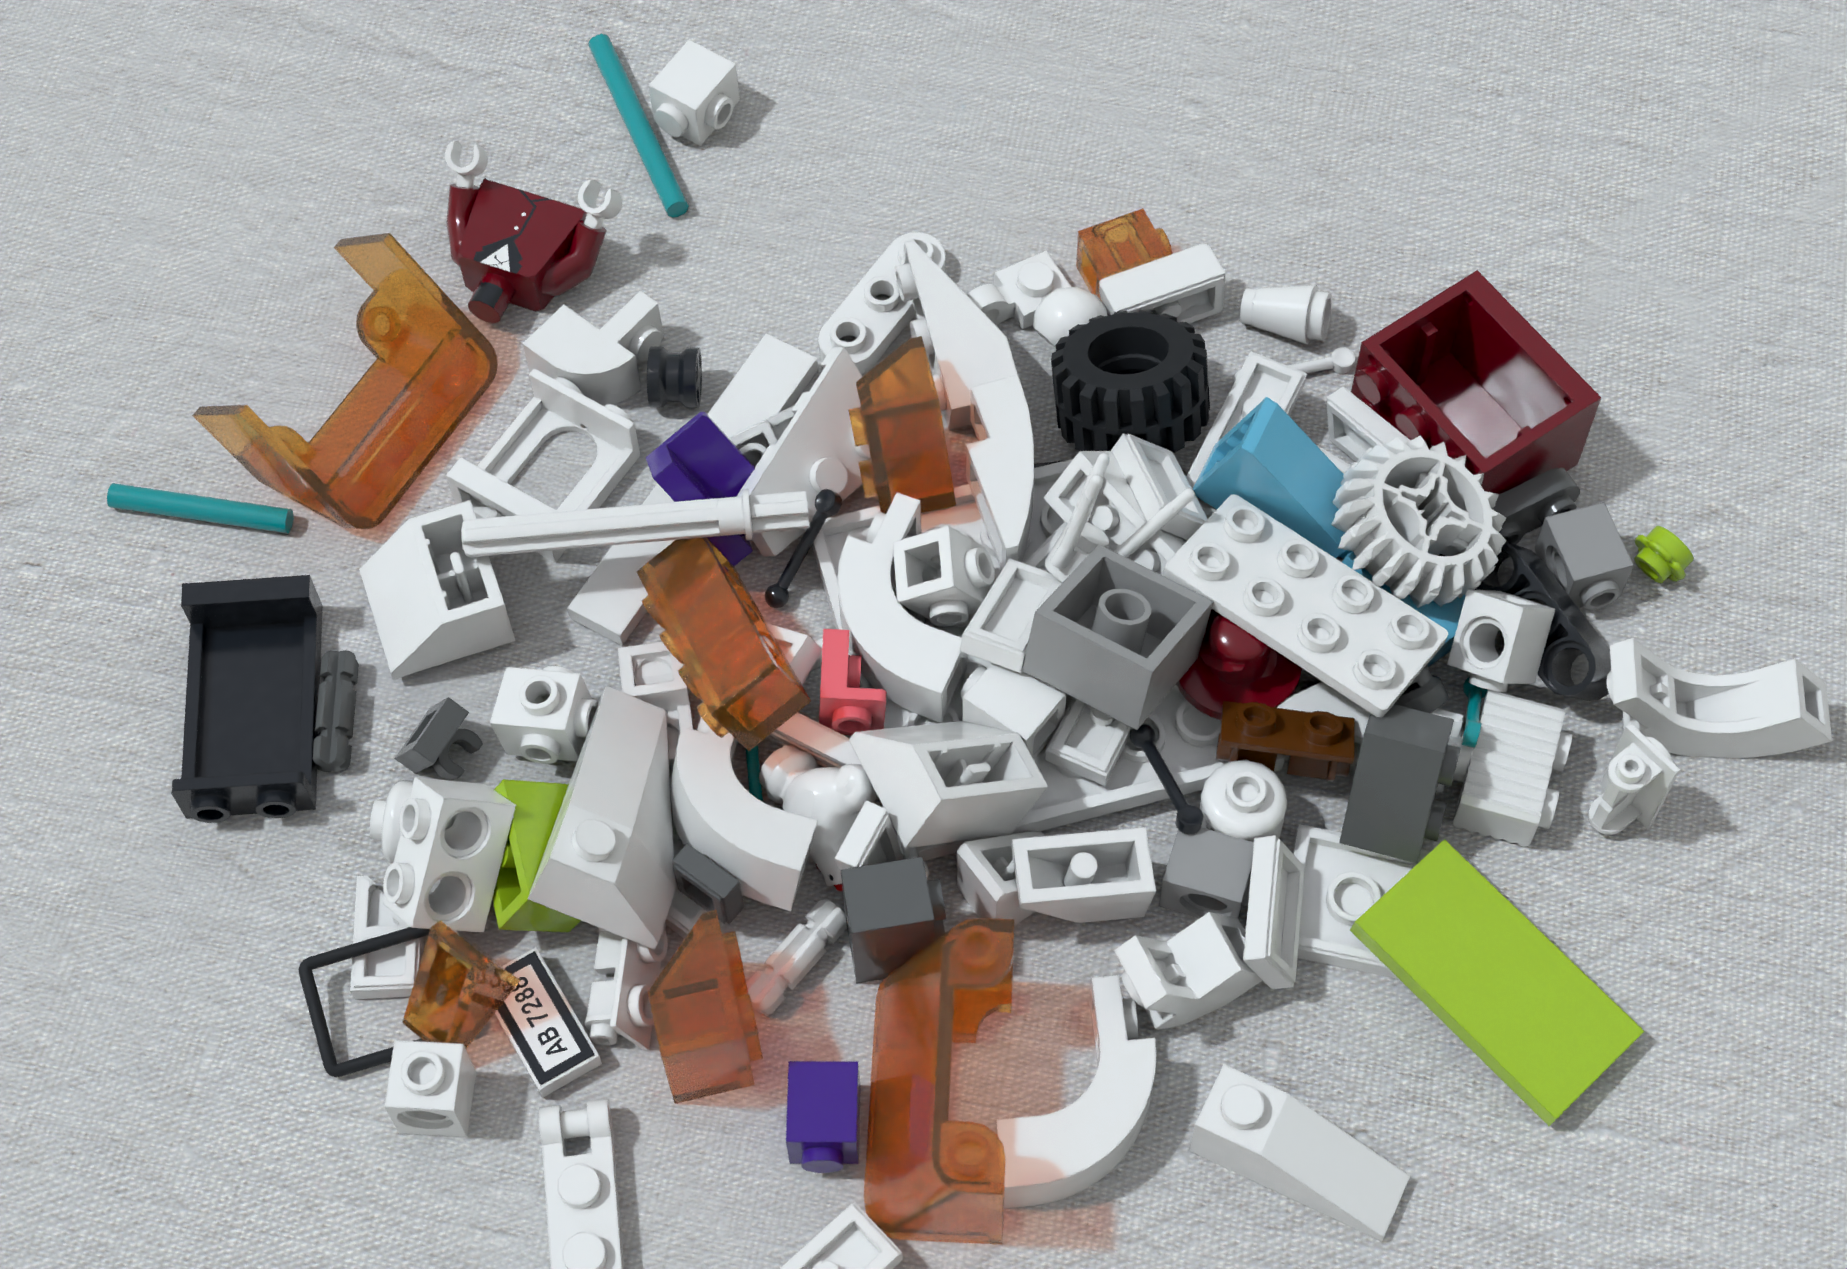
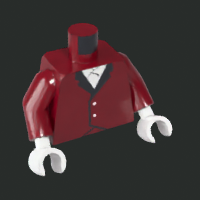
[445,140,623,323]

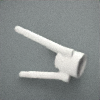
[1045,453,1195,583]

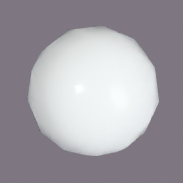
[1033,287,1107,350]

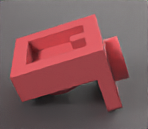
[819,629,887,736]

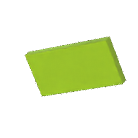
[1350,839,1644,1126]

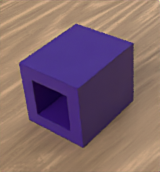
[786,1061,861,1173]

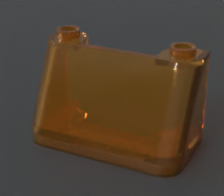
[864,918,1014,1244]

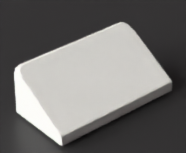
[1099,244,1226,324]

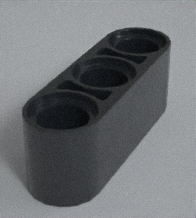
[1475,542,1611,701]

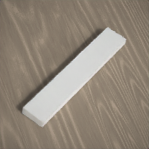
[567,334,818,646]

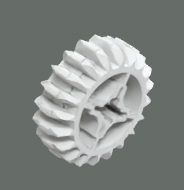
[1331,436,1506,608]

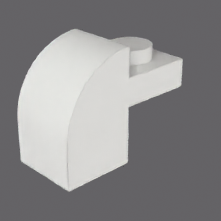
[522,291,664,406]
[1114,912,1263,1029]

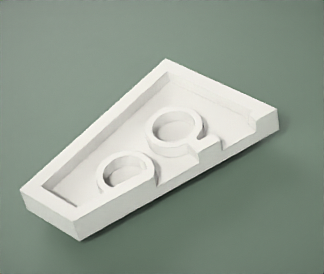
[736,346,905,557]

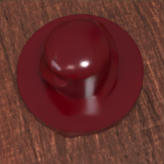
[1176,609,1302,720]

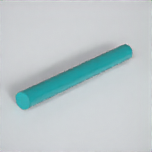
[588,34,689,218]

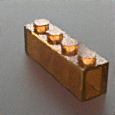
[637,537,811,751]

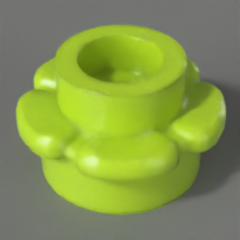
[1634,526,1694,584]

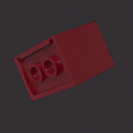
[1351,270,1601,495]

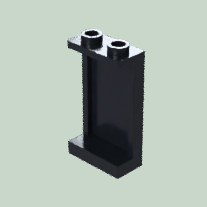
[171,575,323,823]

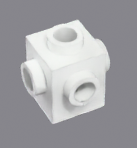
[893,526,994,626]
[490,666,598,764]

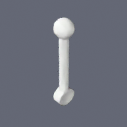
[1233,347,1355,382]

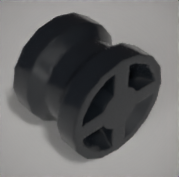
[647,346,702,408]

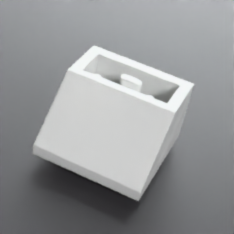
[359,500,516,680]
[849,721,1048,849]

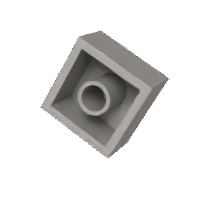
[1022,544,1214,730]

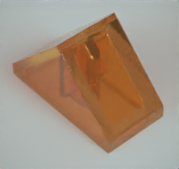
[402,921,521,1049]

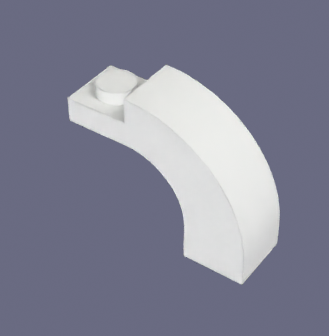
[837,492,967,723]
[1607,638,1832,758]
[670,687,818,911]
[996,975,1156,1209]

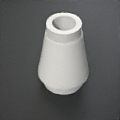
[1240,285,1332,344]

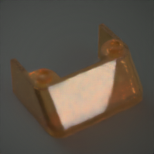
[192,233,498,529]

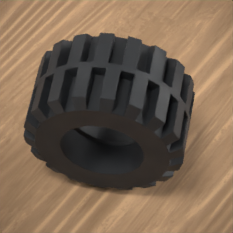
[1051,310,1210,453]

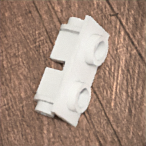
[1588,723,1680,835]
[584,924,668,1050]

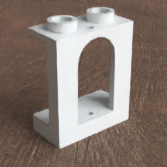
[446,368,641,563]

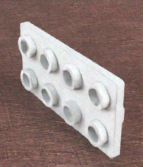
[1163,494,1448,718]

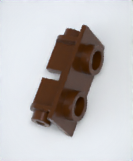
[1216,701,1355,782]

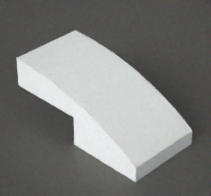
[618,639,694,775]

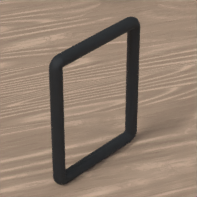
[298,927,484,1077]

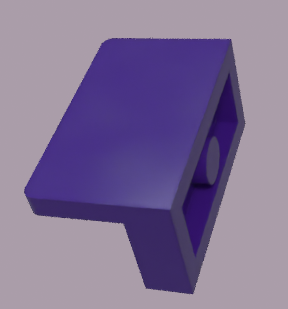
[645,412,755,566]

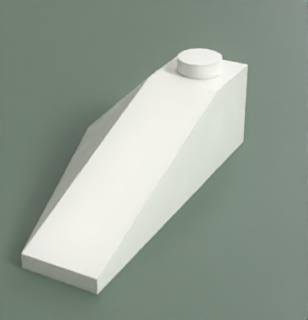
[528,686,676,949]

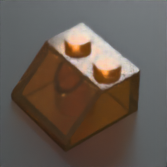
[848,336,956,514]

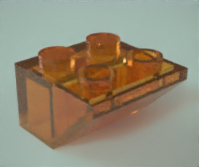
[648,910,763,1104]

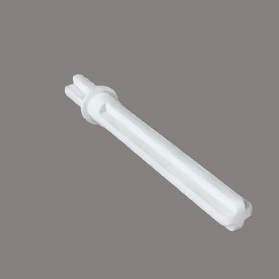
[461,489,810,557]

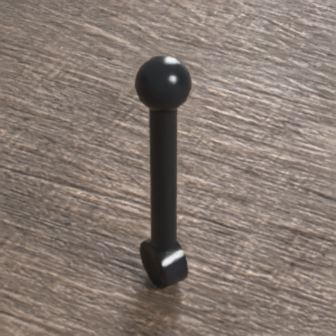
[764,489,842,608]
[1130,723,1203,834]

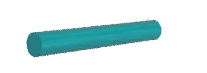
[107,483,294,533]

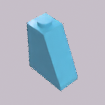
[1192,397,1352,559]

